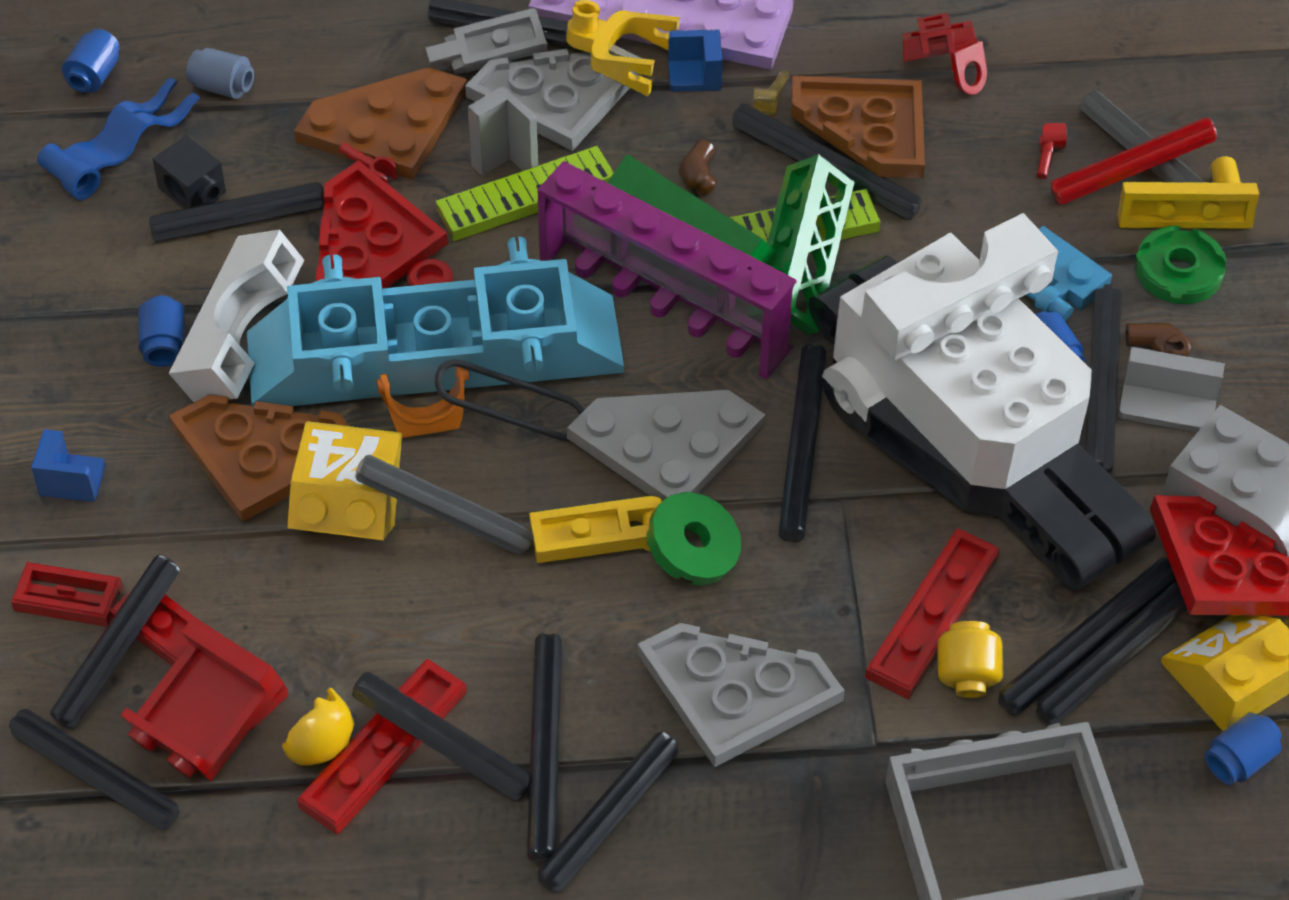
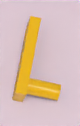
[1117,156,1259,229]

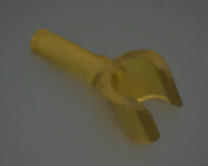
[753,70,789,115]

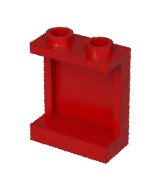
[120,616,284,782]

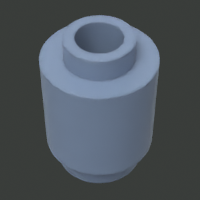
[186,48,254,99]

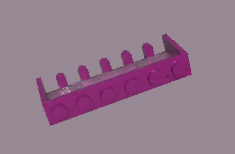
[537,161,797,380]

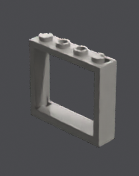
[885,722,1144,900]

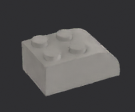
[1162,405,1289,557]

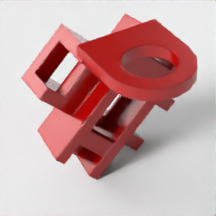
[902,12,987,95]

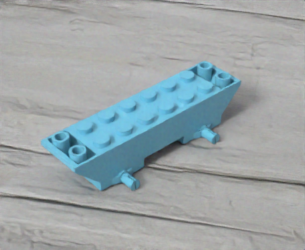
[247,237,624,406]

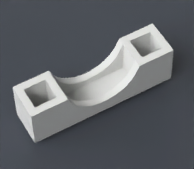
[861,213,1058,361]
[169,229,304,402]

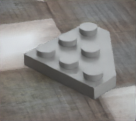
[465,45,642,151]
[567,390,765,502]
[637,623,845,767]

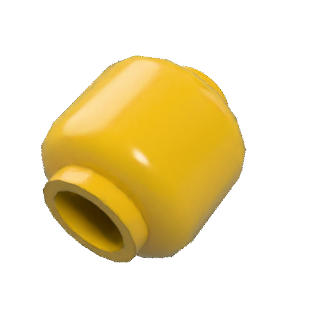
[937,621,1003,698]

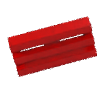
[11,562,123,627]

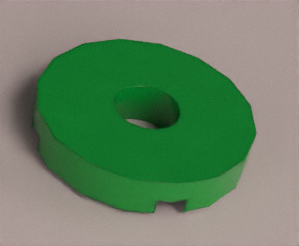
[1135,226,1226,304]
[647,492,741,586]

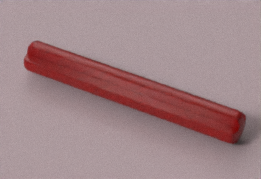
[1050,117,1217,205]

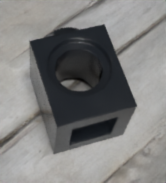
[152,135,226,209]

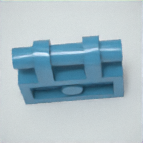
[1026,226,1112,321]

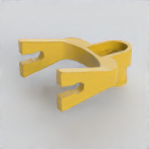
[566,0,680,96]

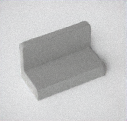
[468,85,538,176]
[1118,347,1225,433]

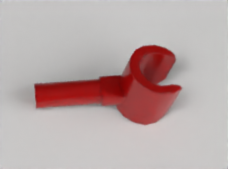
[1036,123,1067,179]
[338,142,397,184]

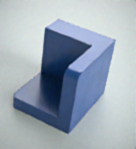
[668,29,722,92]
[31,429,106,502]

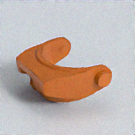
[376,366,469,438]

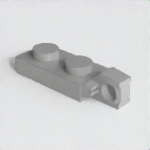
[426,8,548,74]

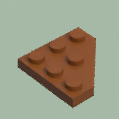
[294,67,467,180]
[791,76,925,179]
[169,394,349,522]

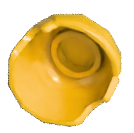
[282,687,354,766]

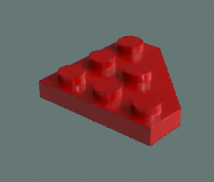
[315,160,448,289]
[1149,495,1289,616]

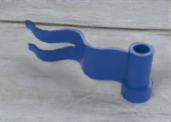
[37,77,200,200]

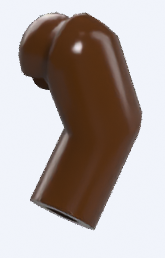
[679,139,717,197]
[1125,323,1191,357]

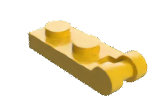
[529,496,662,563]

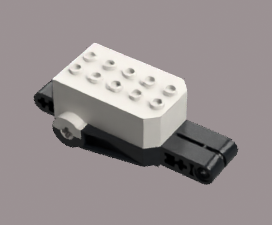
[808,232,1156,590]

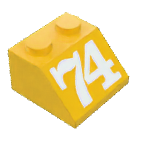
[287,421,402,540]
[1161,615,1289,732]

